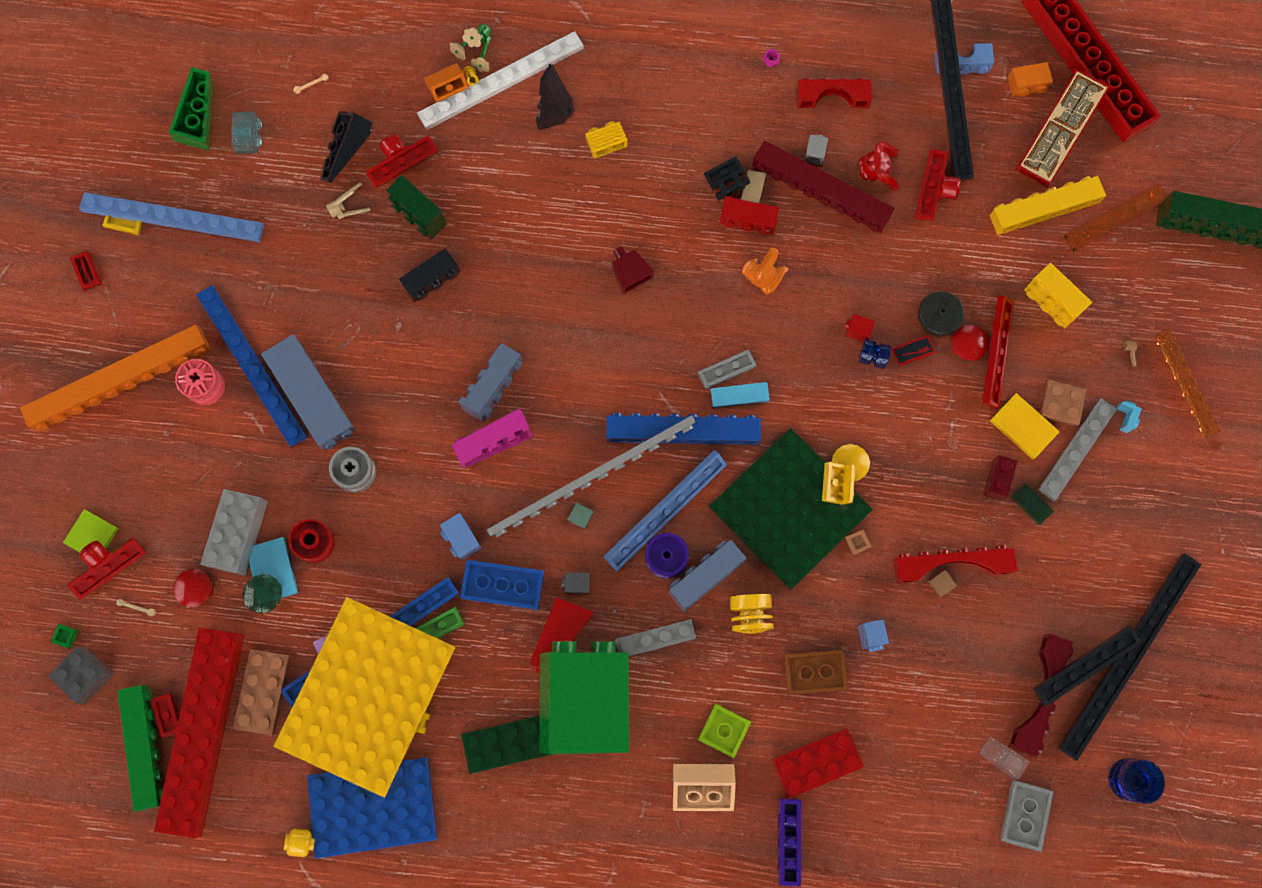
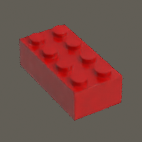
[771,728,864,799]

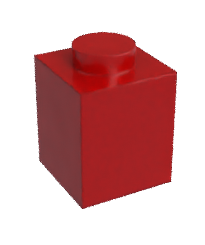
[844,314,875,343]

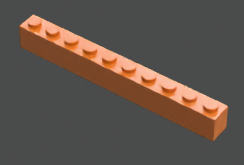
[20,325,210,432]

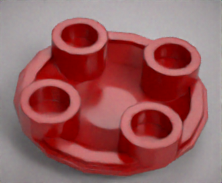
[951,325,989,361]
[173,569,213,608]

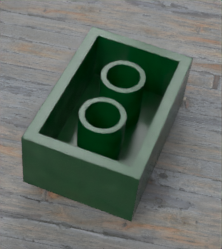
[386,175,447,240]

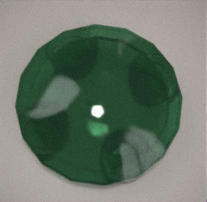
[243,574,283,613]

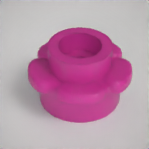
[763,49,780,67]

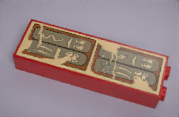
[1015,69,1109,188]

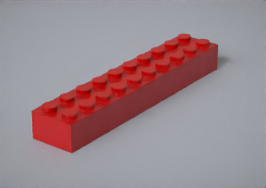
[1021,0,1161,143]
[154,627,245,839]

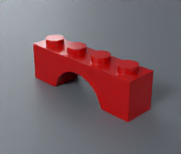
[796,78,872,108]

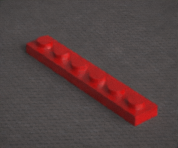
[982,295,1014,409]

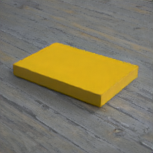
[990,393,1060,460]

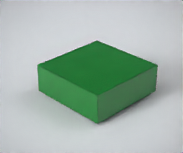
[51,624,79,649]

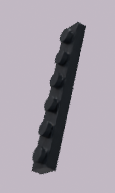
[1032,626,1142,706]

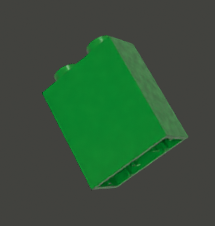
[539,641,629,754]

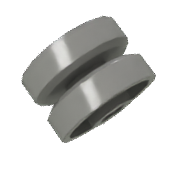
[329,446,377,493]

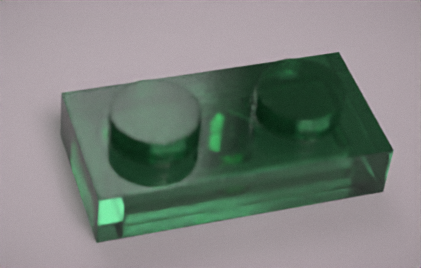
[1010,484,1054,526]

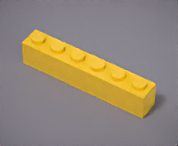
[990,176,1106,235]

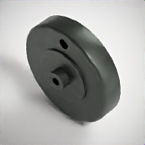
[918,291,965,337]

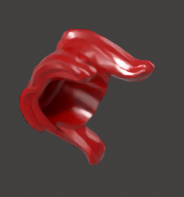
[859,141,900,191]

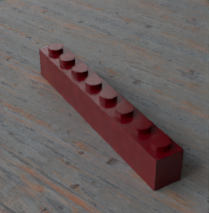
[752,140,895,233]

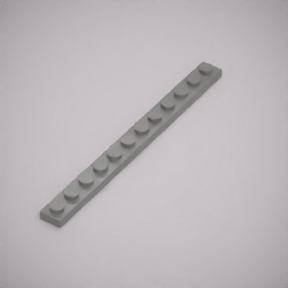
[487,416,695,537]

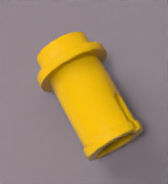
[462,66,479,86]

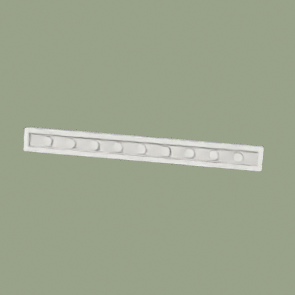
[417,31,584,130]

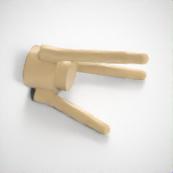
[326,182,371,220]

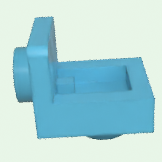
[1116,401,1142,433]

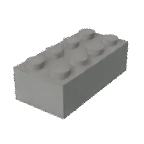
[200,489,268,576]

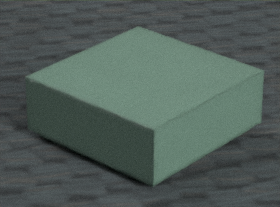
[567,503,593,529]

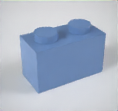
[440,513,482,560]
[857,620,889,652]

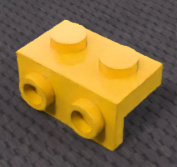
[822,462,856,505]

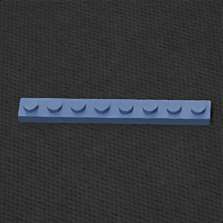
[603,450,727,571]

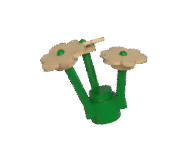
[450,24,491,72]

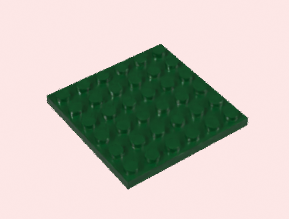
[708,428,873,591]

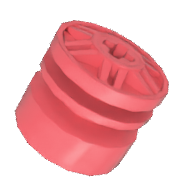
[175,359,225,405]

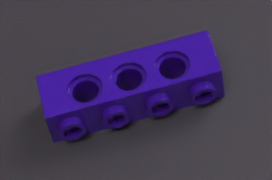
[778,798,801,886]

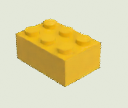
[1024,263,1093,329]

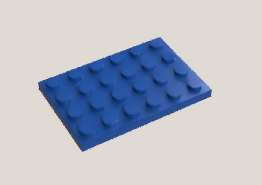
[307,757,438,859]

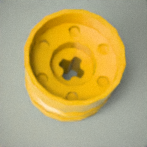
[730,594,774,634]

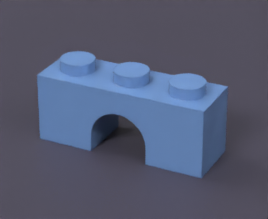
[934,43,994,75]

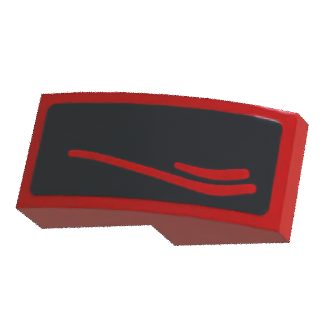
[891,335,936,367]

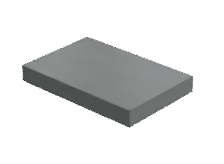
[1000,780,1054,852]

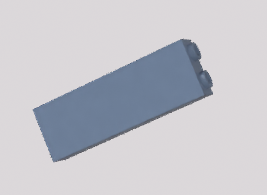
[261,334,355,450]

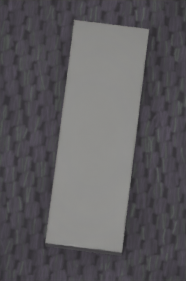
[697,349,757,390]

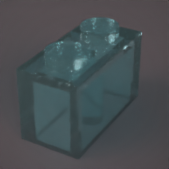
[231,111,262,154]

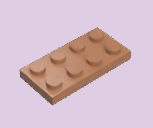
[233,649,291,735]

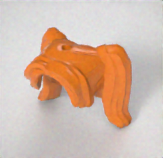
[742,247,788,295]

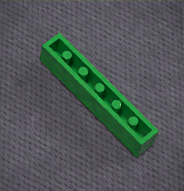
[117,685,164,812]

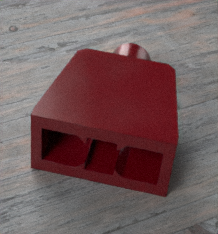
[612,247,654,295]

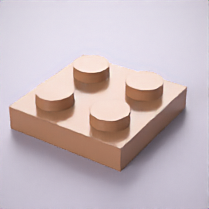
[1040,380,1087,426]

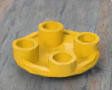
[832,444,870,482]

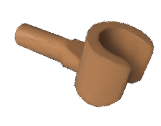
[1123,340,1137,367]

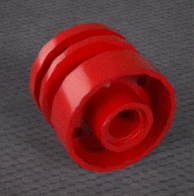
[288,519,335,564]

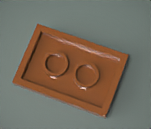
[784,650,848,695]

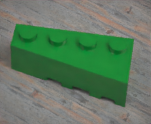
[169,67,213,151]

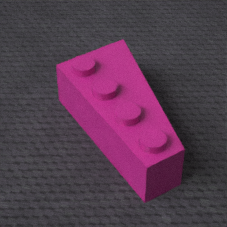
[452,408,533,469]

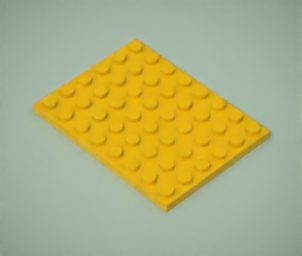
[273,597,456,798]

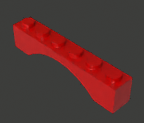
[893,545,1018,583]

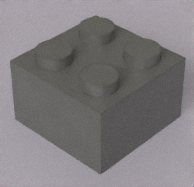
[48,646,114,704]

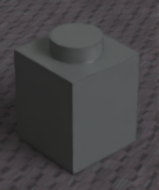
[562,572,590,595]

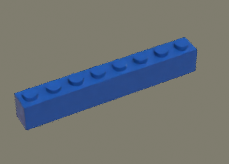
[606,413,761,445]

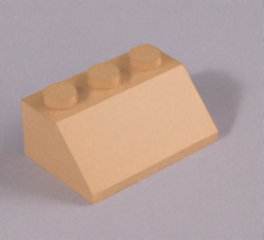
[673,764,736,811]

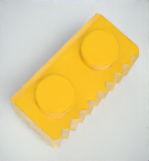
[585,121,627,159]

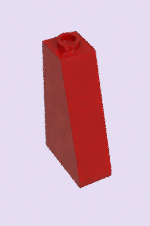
[529,597,594,673]

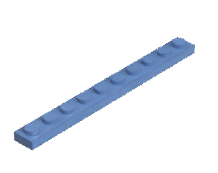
[79,192,264,242]

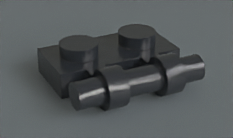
[704,156,751,200]

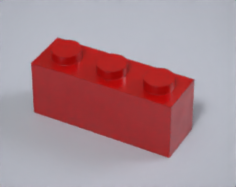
[720,196,780,235]

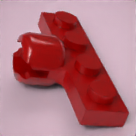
[365,134,438,189]
[915,149,961,221]
[67,537,146,600]

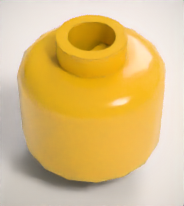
[283,829,315,857]

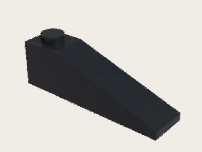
[536,64,574,130]
[320,111,373,183]

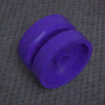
[645,533,689,579]

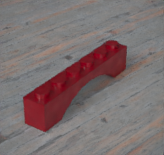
[1008,634,1074,757]

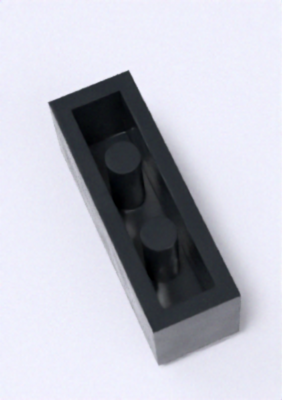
[399,248,460,302]

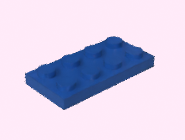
[460,560,544,610]

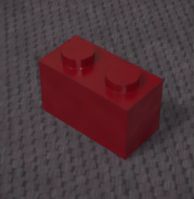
[983,455,1018,501]

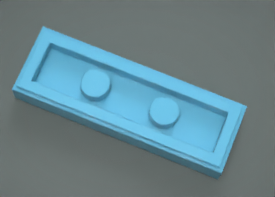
[710,382,770,408]

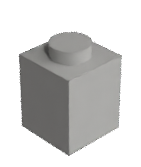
[804,134,828,166]

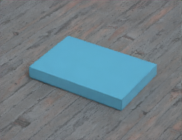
[249,537,298,604]

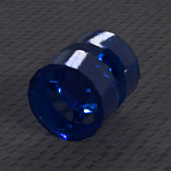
[858,339,892,369]

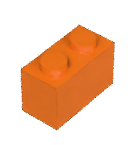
[1007,62,1053,97]
[424,63,469,103]

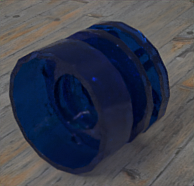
[1108,758,1165,804]

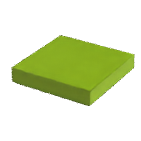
[63,509,119,552]
[698,703,751,758]

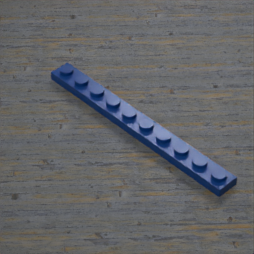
[196,285,308,448]
[281,577,459,707]

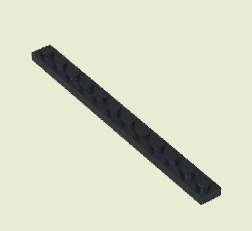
[931,0,974,181]
[1058,553,1201,761]

